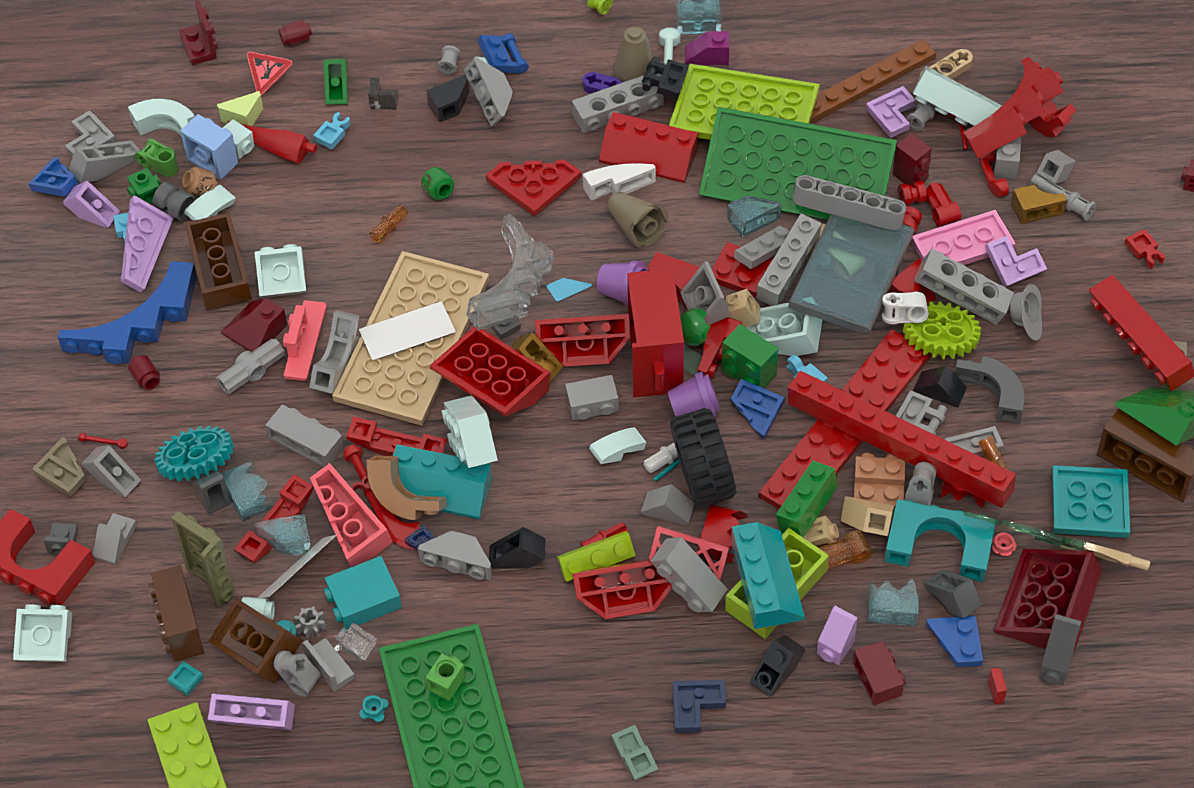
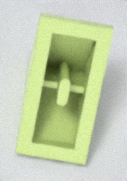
[217,91,263,126]

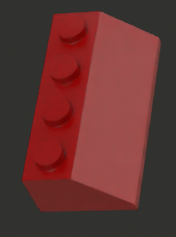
[599,112,698,183]

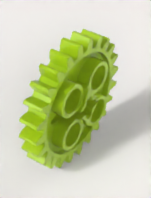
[903,301,981,359]

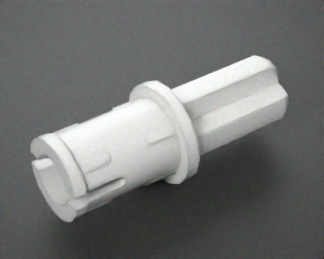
[644,443,678,473]

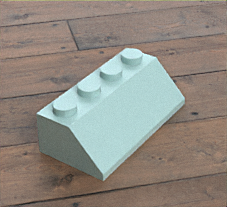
[913,66,1002,126]

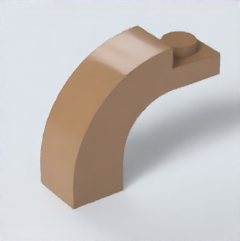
[367,456,447,520]

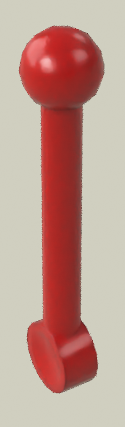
[78,433,128,449]

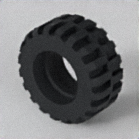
[670,408,737,507]

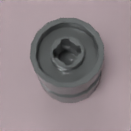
[152,182,196,222]

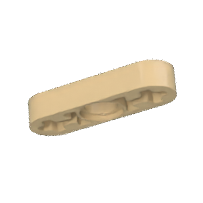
[920,49,973,79]

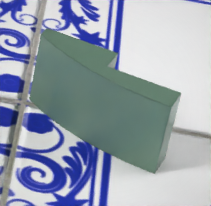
[611,725,658,781]

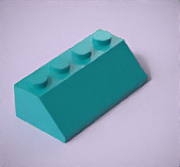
[393,444,493,520]
[731,522,805,629]

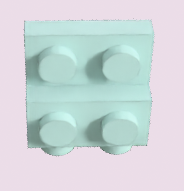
[255,244,307,299]
[13,605,72,662]

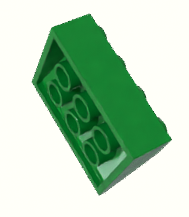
[1115,387,1194,446]

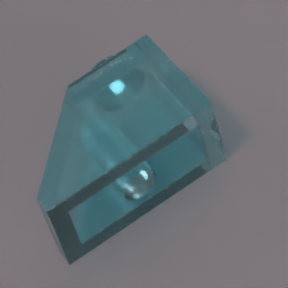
[727,196,781,238]
[254,514,310,555]

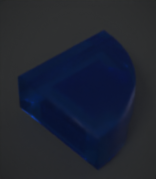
[405,525,436,550]

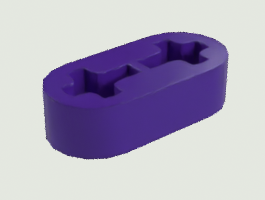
[583,72,622,94]

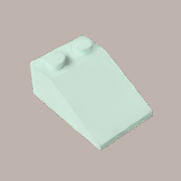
[747,298,822,356]

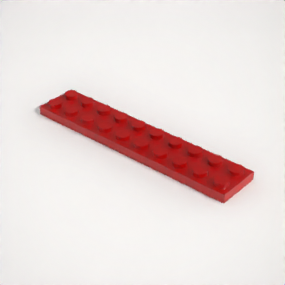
[759,329,932,509]

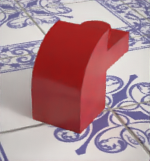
[1028,99,1077,137]

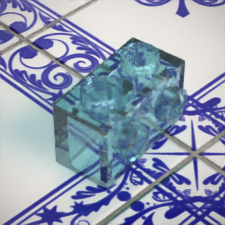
[676,0,721,34]

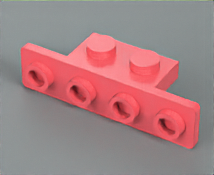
[283,300,327,381]

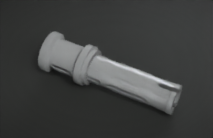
[906,78,951,131]
[1030,173,1097,221]

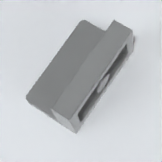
[302,638,355,692]

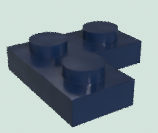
[673,680,726,733]

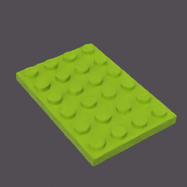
[669,64,820,140]

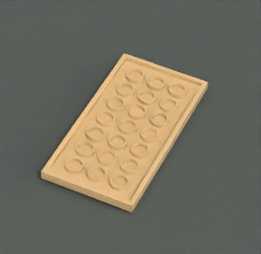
[332,251,489,426]

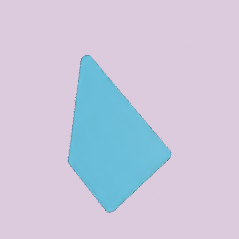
[546,278,592,302]

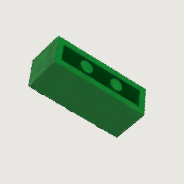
[776,460,838,538]

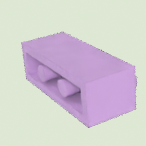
[208,694,295,731]

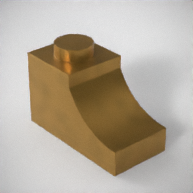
[1011,185,1067,224]
[510,332,564,383]

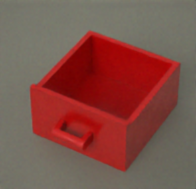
[627,269,684,397]

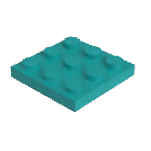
[1052,465,1130,538]

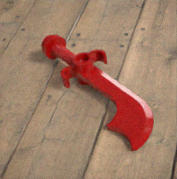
[343,445,428,550]

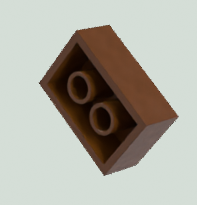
[148,565,205,662]

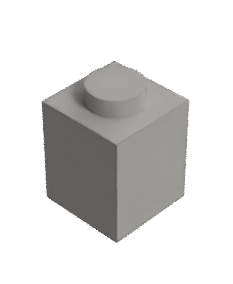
[1037,150,1076,184]

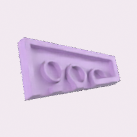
[121,195,173,293]

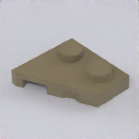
[32,437,86,497]

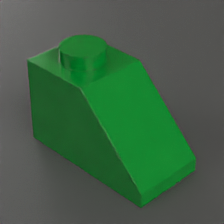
[323,58,349,104]

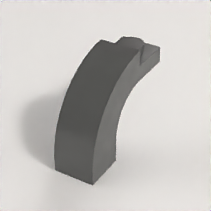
[955,356,1025,424]

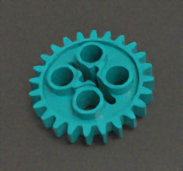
[154,425,234,482]

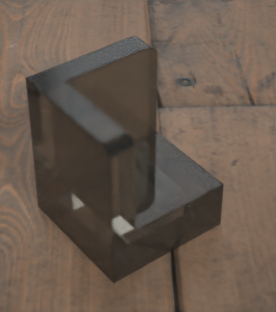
[368,78,399,110]

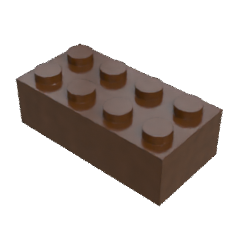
[185,212,252,310]
[1097,408,1194,503]

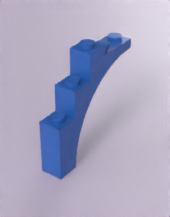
[58,261,197,364]

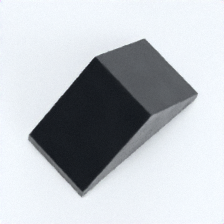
[913,365,967,408]

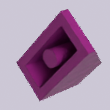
[685,31,730,65]

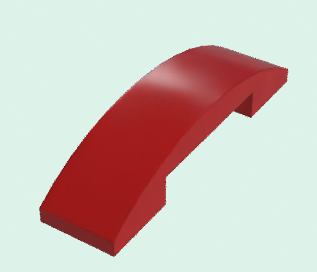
[346,416,447,456]
[234,474,314,563]

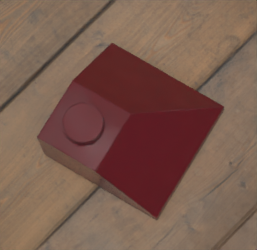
[221,298,287,352]

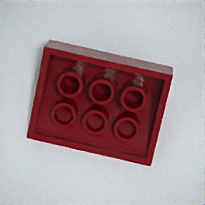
[994,549,1103,652]

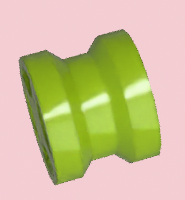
[587,0,614,15]

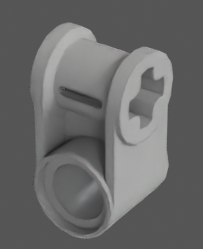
[905,462,936,506]
[274,651,321,697]

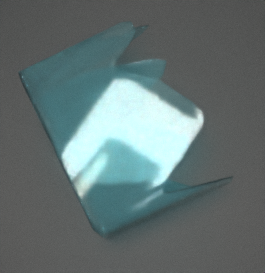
[221,461,276,521]
[867,578,921,626]

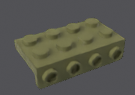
[171,511,235,607]

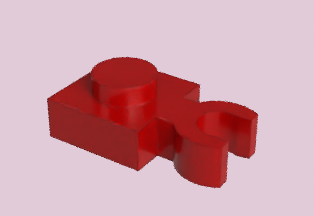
[1125,229,1165,269]

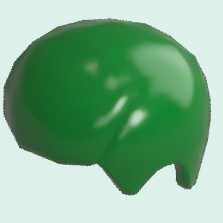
[680,307,710,346]

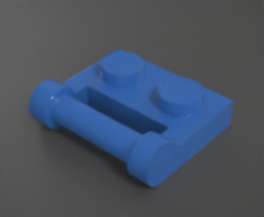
[478,33,529,73]

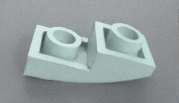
[184,185,236,221]
[589,427,647,464]

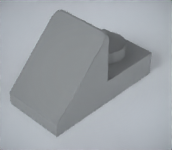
[93,513,137,565]

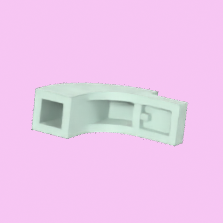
[128,99,195,136]

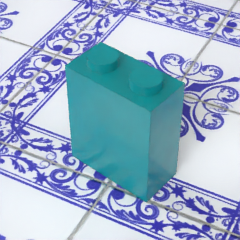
[323,556,402,630]

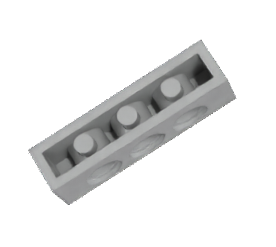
[572,75,664,134]
[756,214,822,306]
[914,249,1014,325]

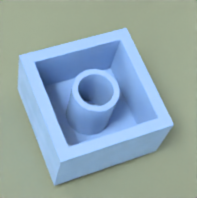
[180,114,238,180]

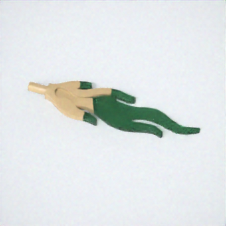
[964,512,1150,571]

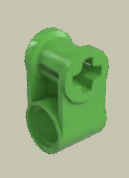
[134,139,179,177]

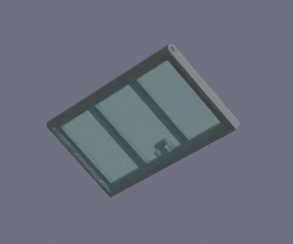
[788,214,915,335]

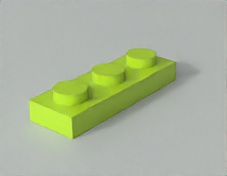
[557,531,636,582]

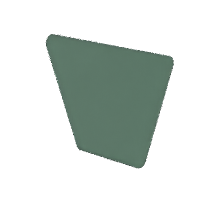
[684,344,702,375]

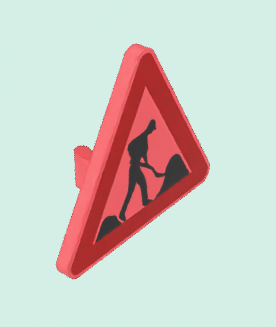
[247,52,293,96]

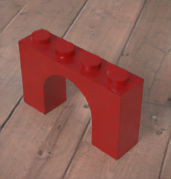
[0,509,95,606]

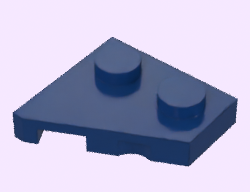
[28,157,78,197]
[730,379,785,439]
[926,616,983,667]

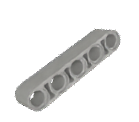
[793,175,906,230]

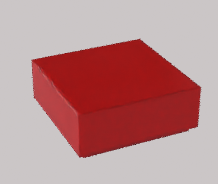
[988,668,1007,704]

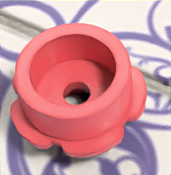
[992,532,1016,556]

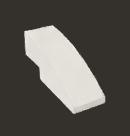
[583,163,656,201]

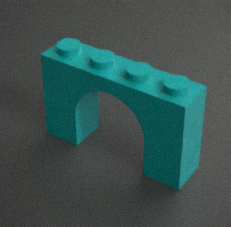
[884,499,996,583]

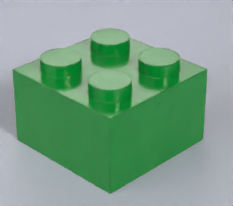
[721,324,778,389]

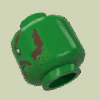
[421,167,455,200]

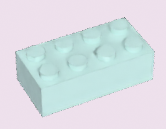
[441,395,497,468]

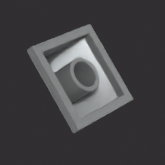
[680,262,731,325]

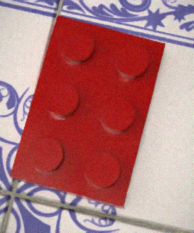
[712,242,774,298]

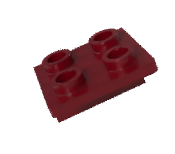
[179,0,218,66]

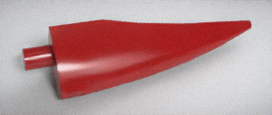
[227,121,317,164]

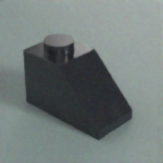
[489,527,545,569]

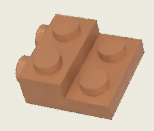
[854,453,905,511]

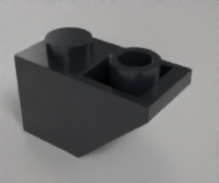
[426,74,469,122]
[750,635,806,697]

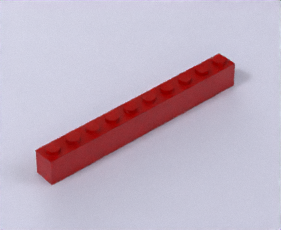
[788,370,1016,508]

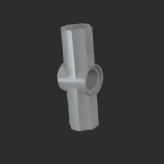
[216,339,285,394]

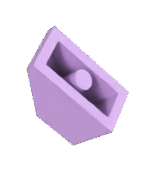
[62,181,120,228]
[817,606,858,665]

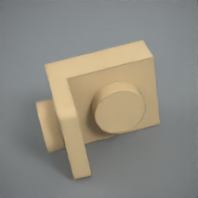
[804,516,839,549]

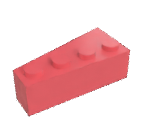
[310,463,393,567]

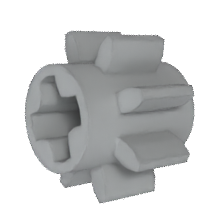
[294,606,326,639]

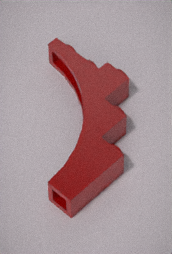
[964,57,1063,158]
[647,252,742,379]

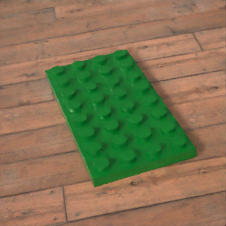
[699,107,897,231]
[379,624,524,788]

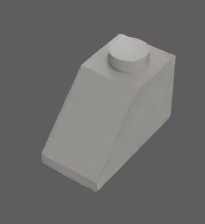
[81,445,141,497]

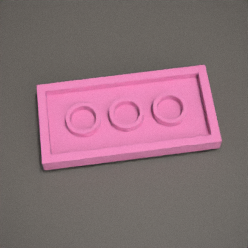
[911,210,1016,265]

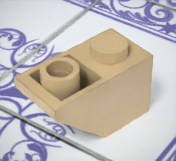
[841,496,894,536]

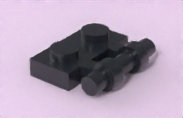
[642,57,689,100]

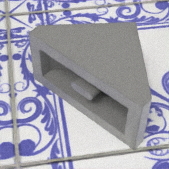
[641,484,695,526]

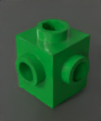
[127,168,161,205]

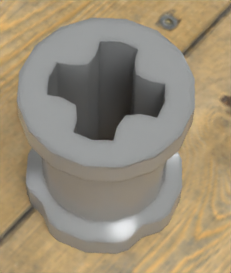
[437,45,461,75]

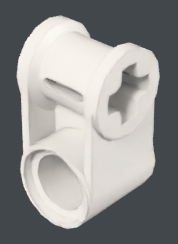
[882,292,929,324]

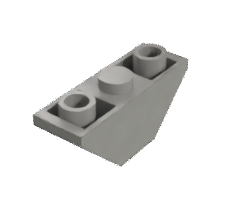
[464,58,513,127]
[418,531,492,581]

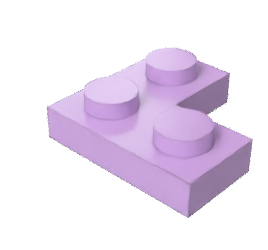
[866,86,916,138]
[984,236,1047,287]

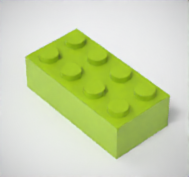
[725,528,829,639]

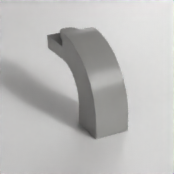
[310,310,359,394]

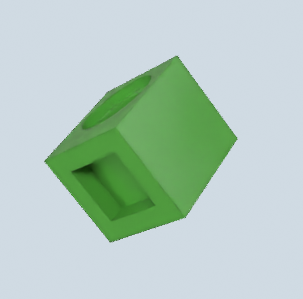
[425,654,466,701]

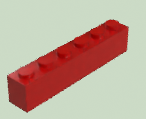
[1089,274,1194,391]

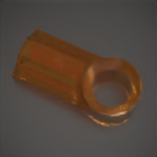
[818,530,872,568]

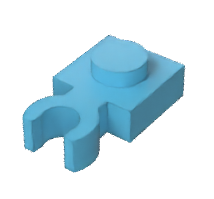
[313,112,351,150]

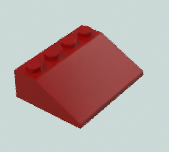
[430,325,550,416]

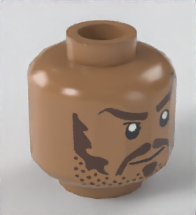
[182,167,218,198]

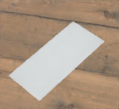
[359,301,456,360]
[257,534,337,598]

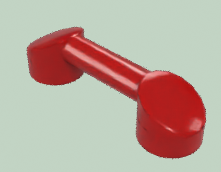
[979,151,1009,197]

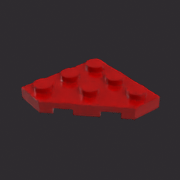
[486,160,582,216]

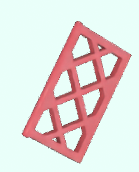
[649,526,730,581]

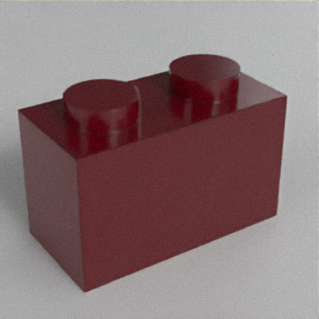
[892,133,932,185]
[853,641,906,706]

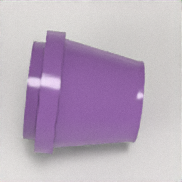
[597,260,648,307]
[668,371,720,418]

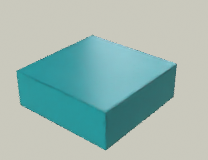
[167,661,204,697]

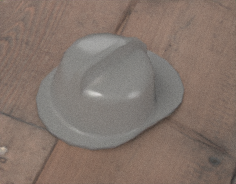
[1010,284,1042,341]

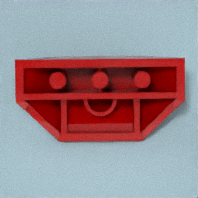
[535,314,631,367]
[572,559,672,619]

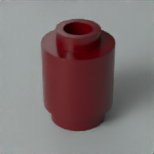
[278,20,312,46]
[128,355,161,390]

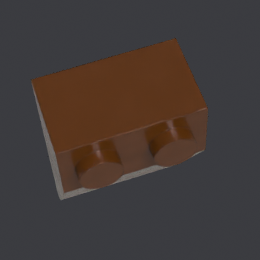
[209,598,302,684]

